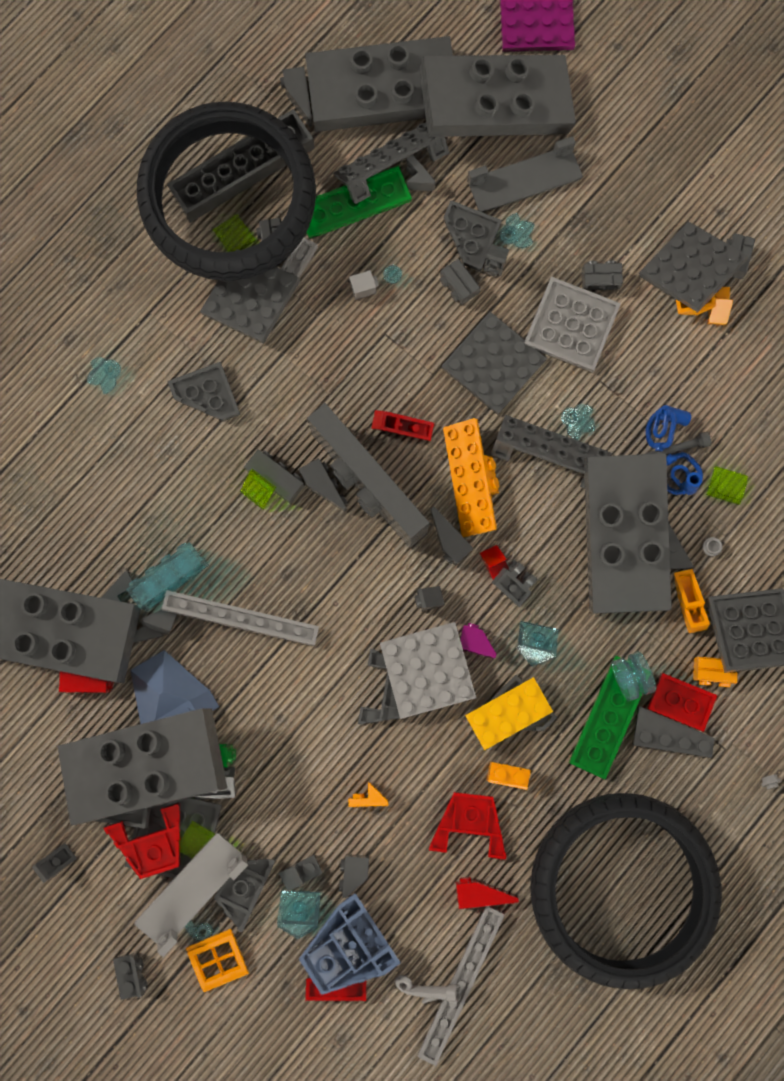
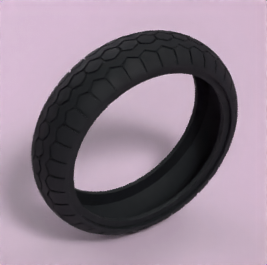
[137,102,316,281]
[530,793,722,989]

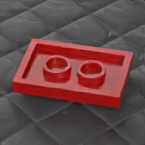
[647,673,717,732]

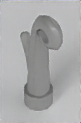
[395,975,461,1004]

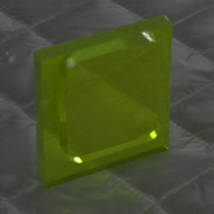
[213,214,256,252]
[706,466,748,505]
[240,468,276,510]
[180,820,215,859]

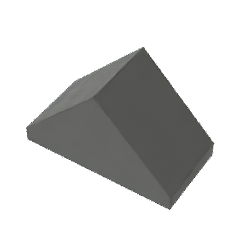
[141,610,177,635]

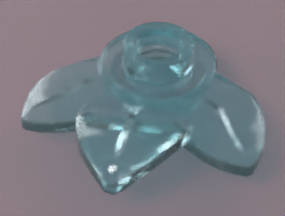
[500,213,534,248]
[87,357,121,394]
[561,404,596,440]

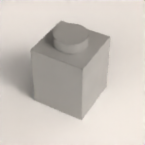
[349,270,379,300]

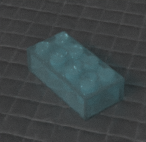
[126,542,209,611]

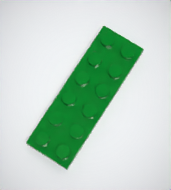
[306,166,412,240]
[568,656,652,780]

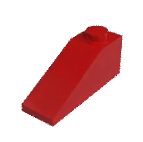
[371,410,434,441]
[455,877,519,909]

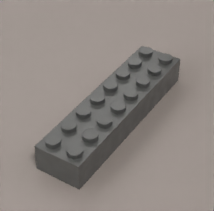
[167,109,315,223]

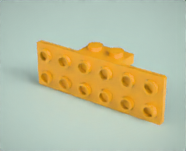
[443,418,499,537]

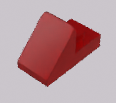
[479,545,509,588]

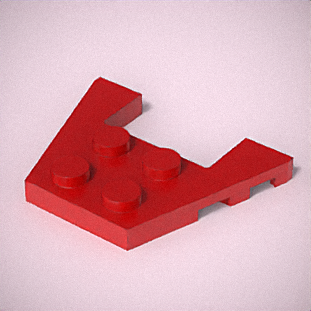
[429,792,506,860]
[103,802,180,879]

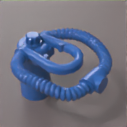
[645,405,691,452]
[666,452,703,495]

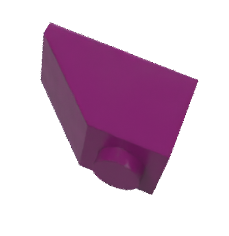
[460,623,497,659]

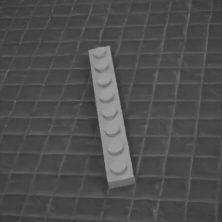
[162,590,319,646]
[417,906,505,1066]

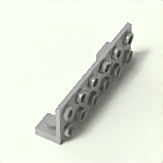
[134,833,248,957]

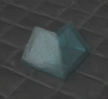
[517,621,558,667]
[277,891,321,940]

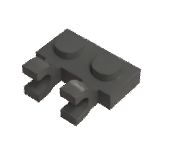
[491,559,537,607]

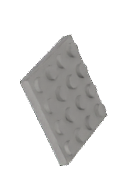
[524,276,621,373]
[380,622,476,719]

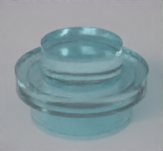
[383,265,402,284]

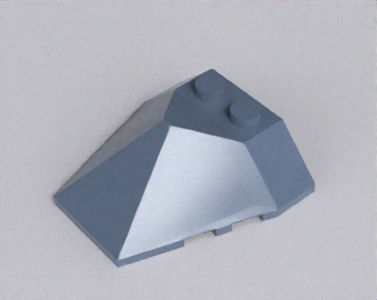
[130,650,219,724]
[299,893,400,995]

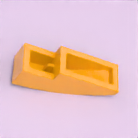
[673,569,710,633]

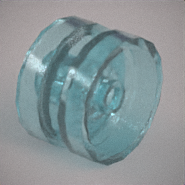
[612,651,656,702]

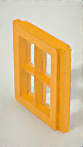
[186,928,249,992]

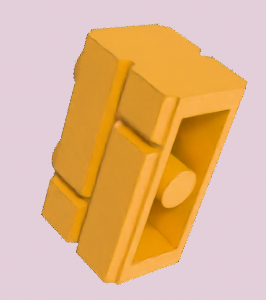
[693,657,738,687]
[486,761,531,790]

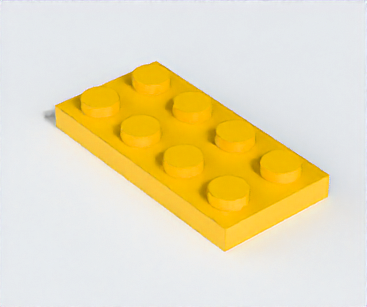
[465,677,553,750]

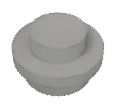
[703,537,722,557]
[761,774,781,790]

